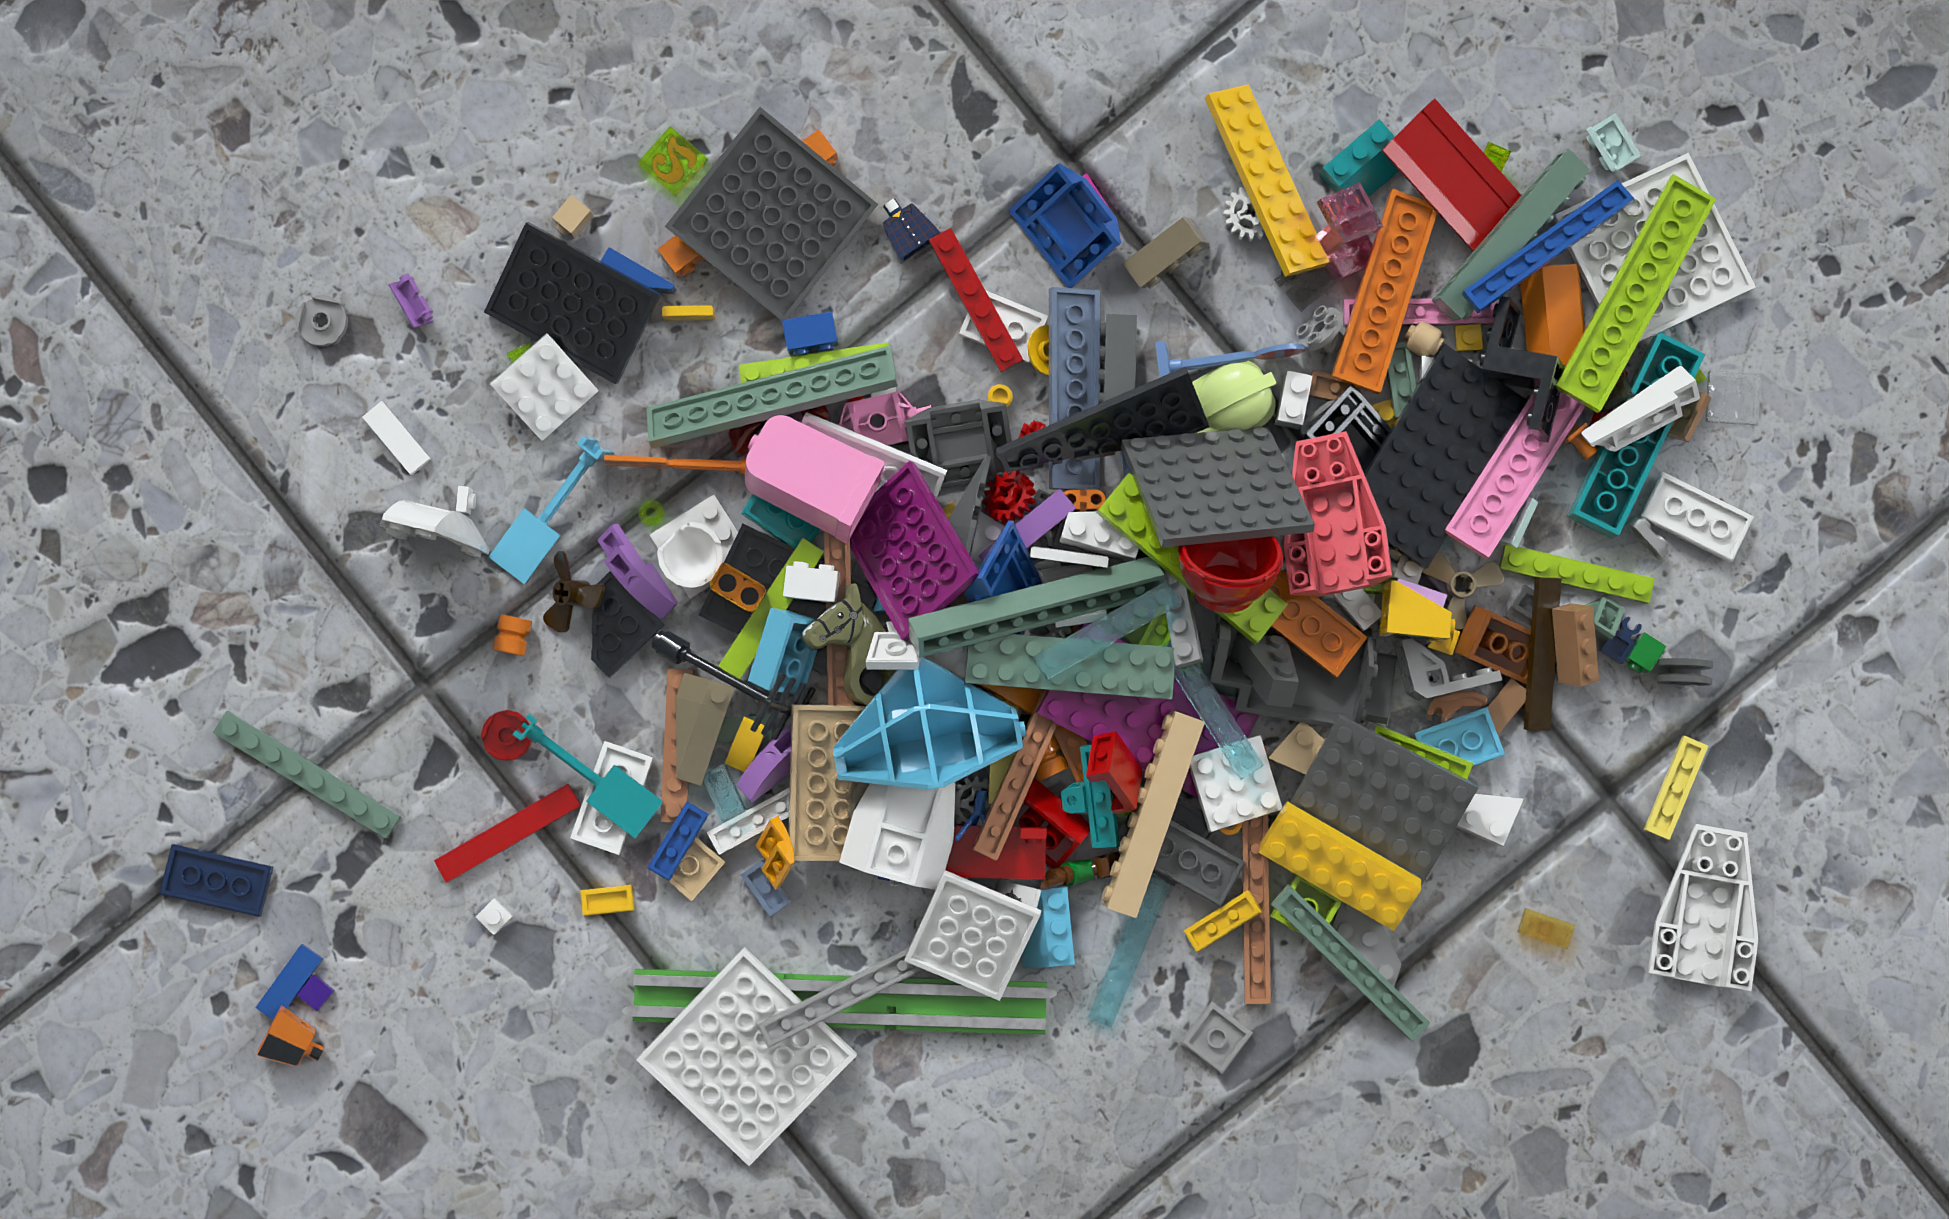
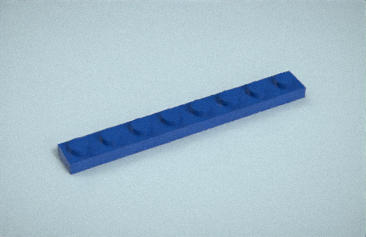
[1462,180,1634,313]

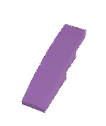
[979,489,1076,561]

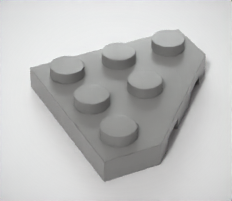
[1319,901,1402,987]

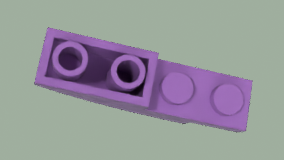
[597,524,678,619]
[737,725,791,803]

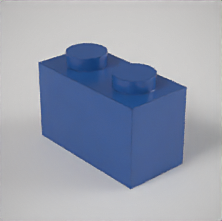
[782,312,838,356]

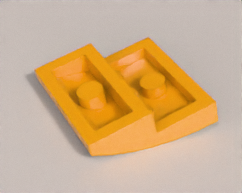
[755,816,794,890]

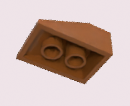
[1454,605,1531,684]

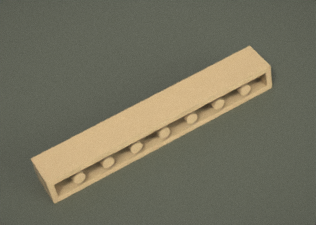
[1102,710,1205,918]

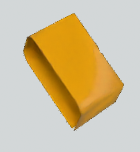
[710,562,766,613]

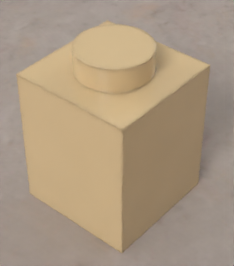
[552,195,594,239]

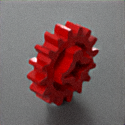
[982,471,1037,524]

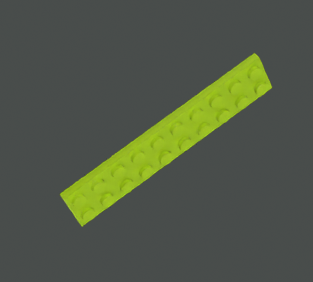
[1556,174,1716,413]

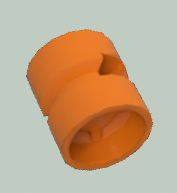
[492,614,532,656]
[1036,735,1069,781]

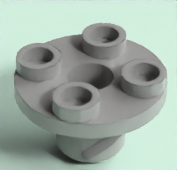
[1296,305,1344,353]

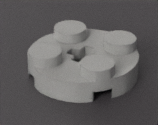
[295,295,348,347]

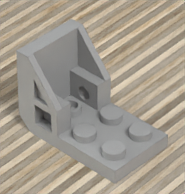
[1394,638,1502,701]

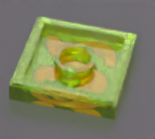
[637,126,708,197]

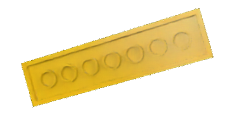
[1204,84,1330,277]

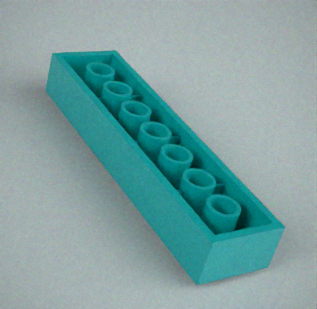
[1566,332,1706,539]

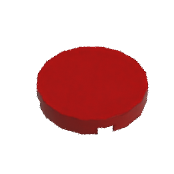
[481,710,532,761]

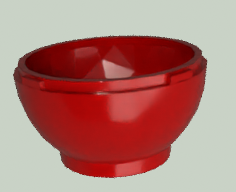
[1178,536,1283,613]

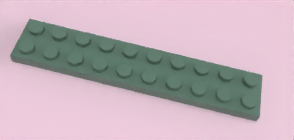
[647,346,898,449]

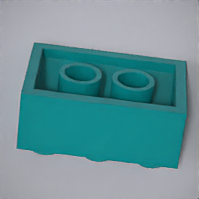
[1319,119,1399,212]

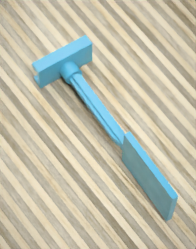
[489,436,614,584]

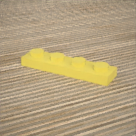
[1643,736,1708,840]

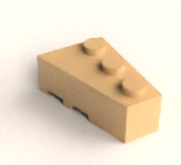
[1267,722,1324,776]

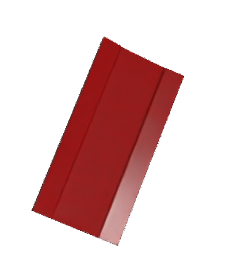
[1381,98,1522,252]

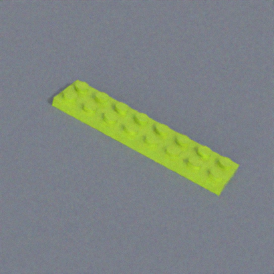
[1096,473,1288,645]

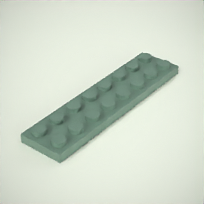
[964,634,1175,700]

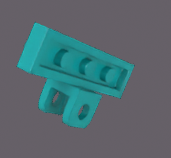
[1061,745,1120,848]

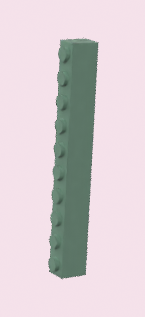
[908,557,1164,658]

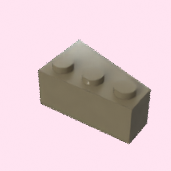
[1123,217,1209,289]

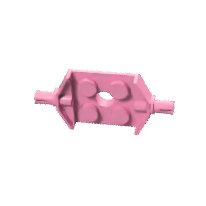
[837,391,931,446]

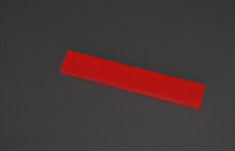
[434,784,582,883]

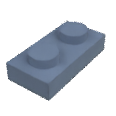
[741,860,792,917]

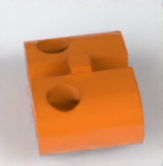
[1064,489,1106,512]

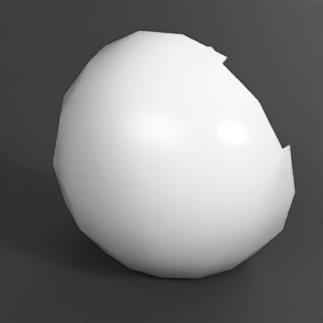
[657,521,723,588]

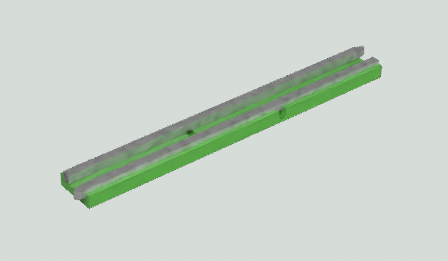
[622,969,1057,1035]

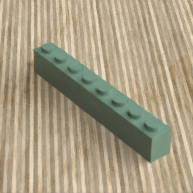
[1431,149,1590,321]

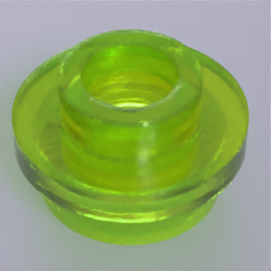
[639,500,665,526]

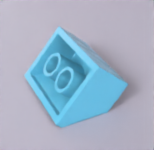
[748,608,818,695]
[1021,886,1075,968]

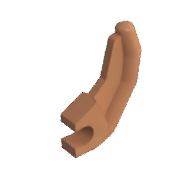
[1427,690,1488,723]

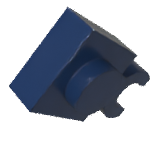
[1599,616,1642,664]

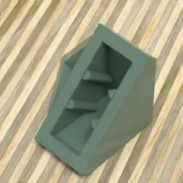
[1585,595,1625,642]

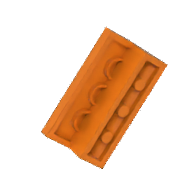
[1520,264,1585,366]

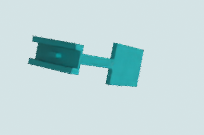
[513,713,663,838]

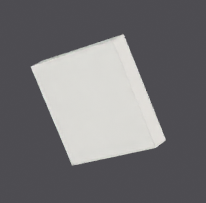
[866,632,921,670]

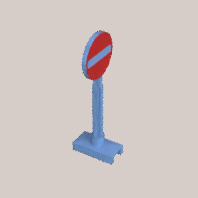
[1155,341,1305,377]

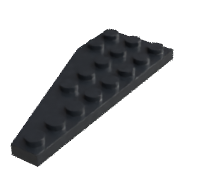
[996,367,1210,472]

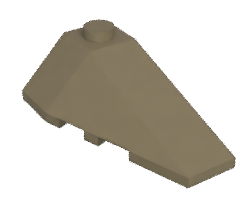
[676,673,734,786]

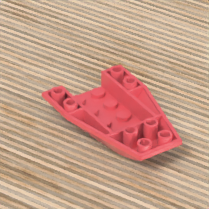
[1284,431,1393,596]

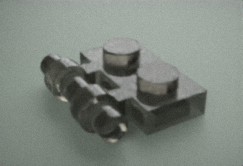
[1274,264,1341,312]

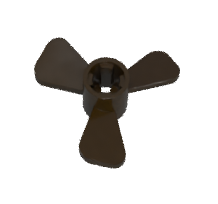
[543,551,605,632]

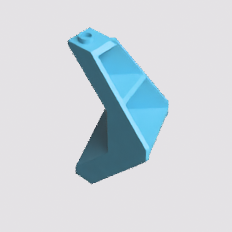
[833,657,1026,790]

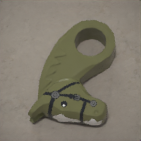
[802,583,897,706]

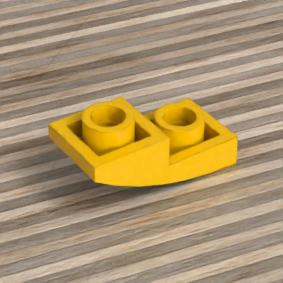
[725,716,765,772]

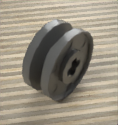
[1657,658,1713,686]

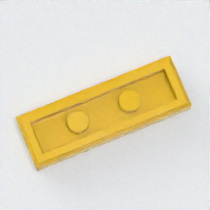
[1184,890,1263,953]

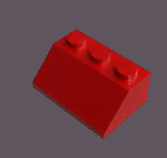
[1012,778,1090,869]

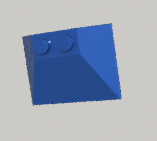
[1009,163,1121,288]
[964,520,1042,635]

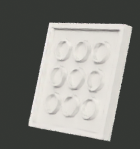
[904,870,1041,1001]

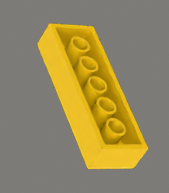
[1259,801,1421,931]

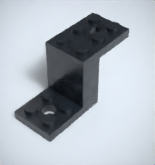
[1480,296,1565,443]

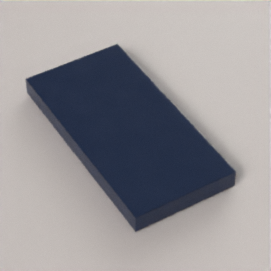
[159,844,274,917]

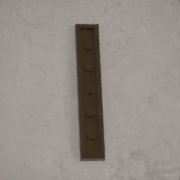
[1523,577,1562,731]

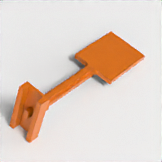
[604,455,746,474]

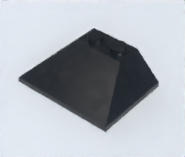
[1304,384,1391,474]

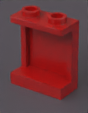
[1086,731,1143,814]

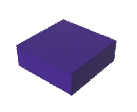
[297,974,335,1011]

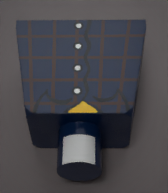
[883,198,940,264]

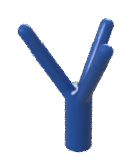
[955,790,987,841]

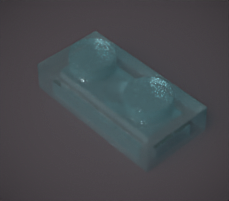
[703,764,747,822]

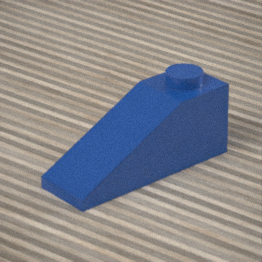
[600,247,677,294]

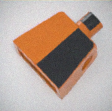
[256,1005,325,1066]

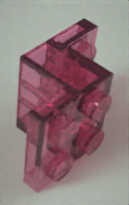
[1316,183,1384,281]

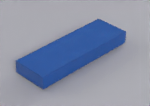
[647,801,710,881]
[255,944,324,1020]

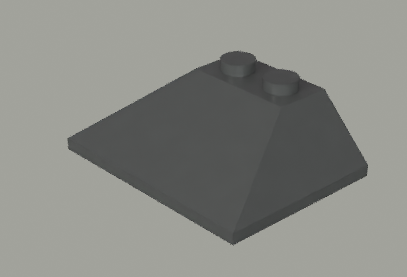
[905,399,1012,489]

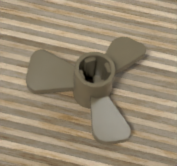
[1422,551,1504,630]

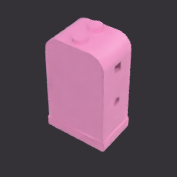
[745,415,885,544]

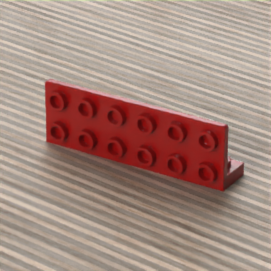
[945,825,1047,879]

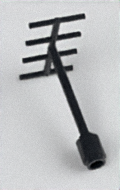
[652,630,816,740]

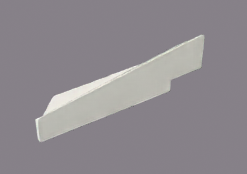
[1582,366,1700,452]

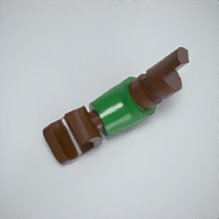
[1040,852,1120,890]

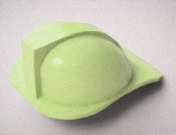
[1192,361,1276,433]

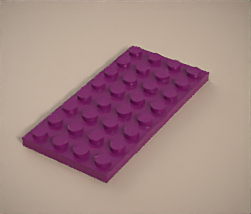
[1036,623,1259,799]

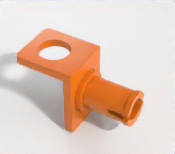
[1561,422,1598,460]

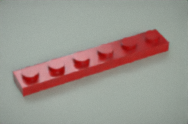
[929,228,1023,373]

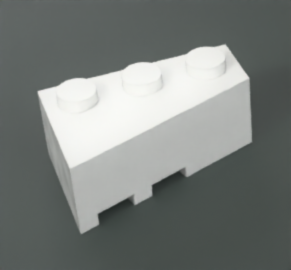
[1060,511,1138,562]
[1456,794,1523,846]

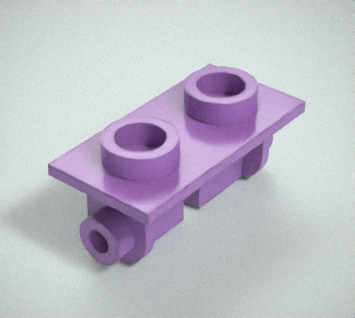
[388,273,433,328]

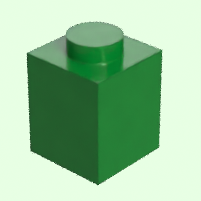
[1625,632,1667,674]

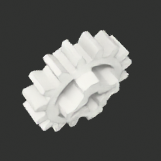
[1223,187,1265,241]

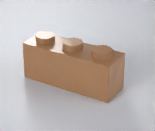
[1552,603,1599,687]

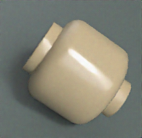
[1404,321,1444,357]

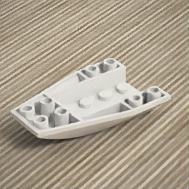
[380,500,490,558]
[839,782,955,890]
[1648,824,1758,991]

